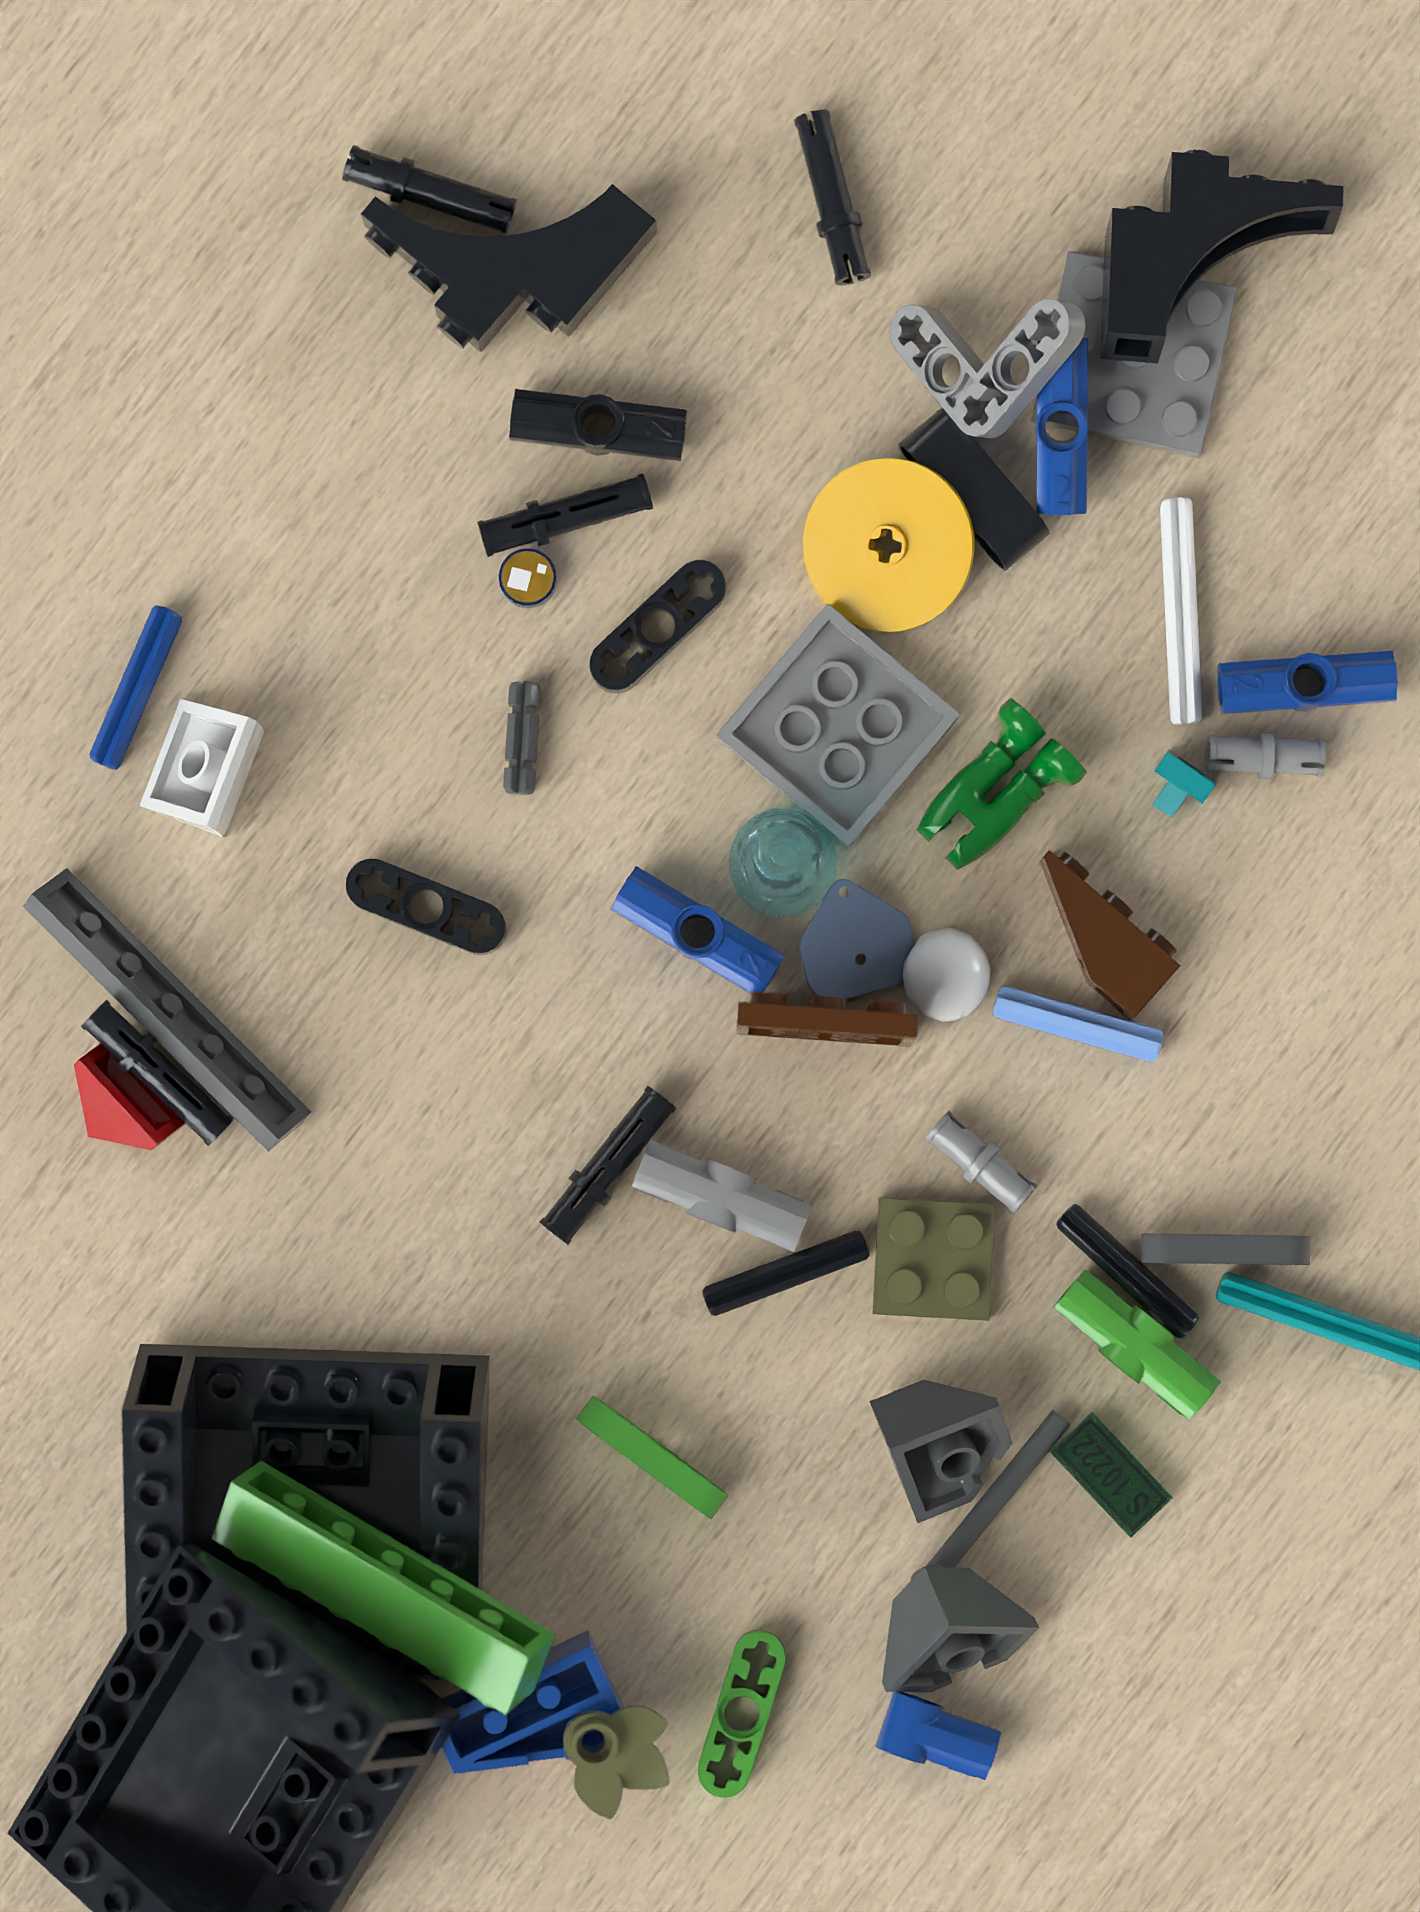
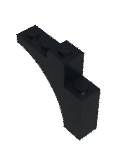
[1100,150,1344,364]
[361,184,657,352]

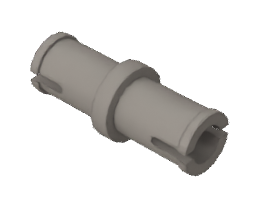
[1205,732,1326,779]
[925,1111,1038,1214]

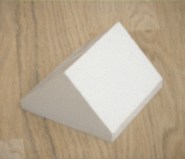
[140,699,265,837]

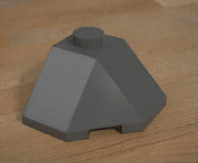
[869,1380,1012,1523]
[882,1564,1039,1692]

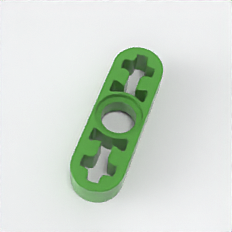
[576,1395,729,1519]
[698,1630,786,1798]

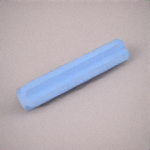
[993,985,1163,1062]

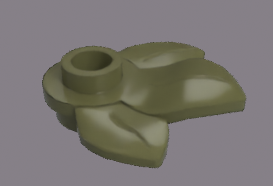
[563,1705,669,1819]

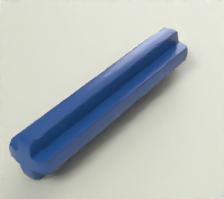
[89,605,182,770]

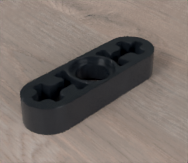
[589,560,726,693]
[346,859,507,955]

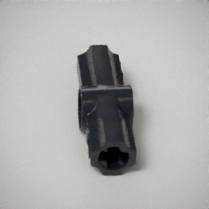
[509,389,687,461]

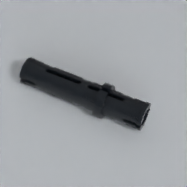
[794,110,871,286]
[342,145,517,235]
[477,473,653,557]
[80,999,233,1146]
[540,1086,676,1245]

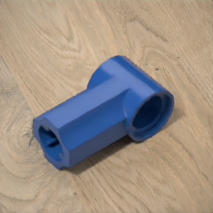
[875,1692,1001,1780]

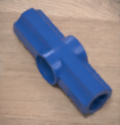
[1035,337,1089,515]
[1217,651,1398,714]
[610,866,785,994]

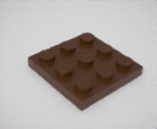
[737,992,918,1047]

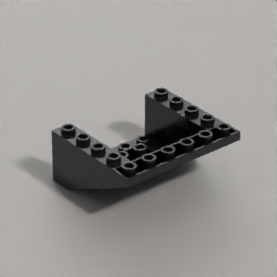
[121,1344,489,1680]
[7,1544,461,1912]

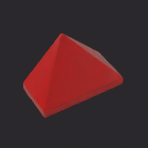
[74,1043,186,1150]

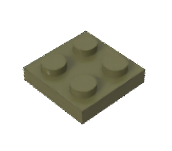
[872,1198,995,1321]

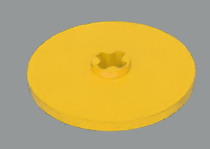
[803,458,975,632]

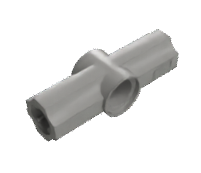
[632,1140,812,1252]

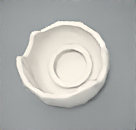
[902,927,991,1022]

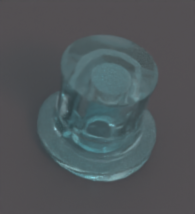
[729,809,838,917]

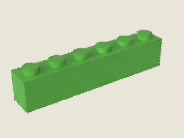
[212,1461,556,1715]

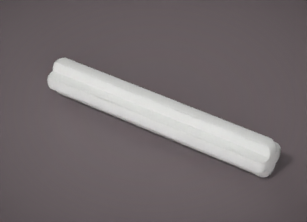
[1160,497,1202,725]

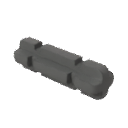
[503,681,541,795]

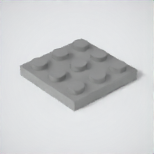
[1031,251,1237,458]
[716,603,961,849]

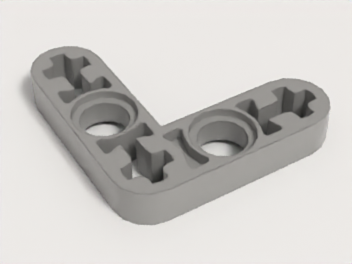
[889,298,1085,438]

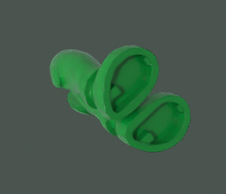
[916,698,1087,870]

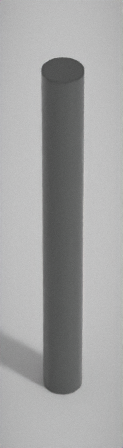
[926,1410,1071,1567]

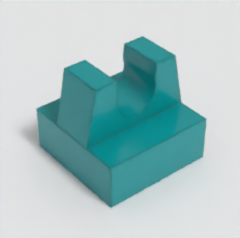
[1153,749,1216,818]

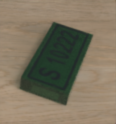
[1049,1412,1173,1538]

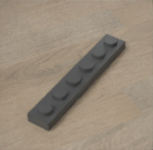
[23,868,311,1152]

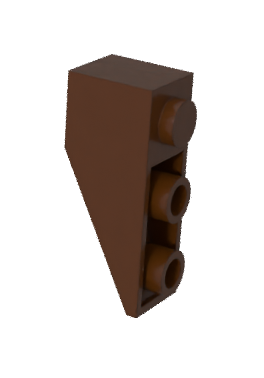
[1040,850,1181,1021]

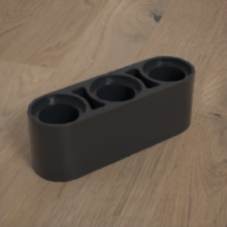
[898,407,1050,571]

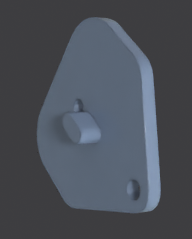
[798,879,915,999]

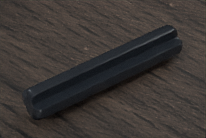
[1056,1204,1199,1339]
[702,1230,869,1316]

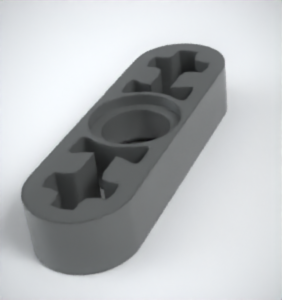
[1141,1234,1310,1265]

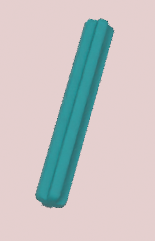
[1216,1272,1420,1371]

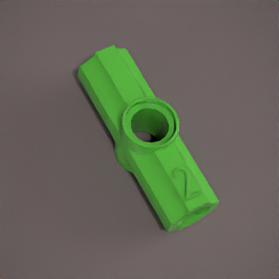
[1053,1269,1221,1420]

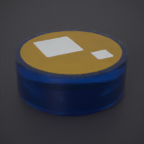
[499,548,557,608]

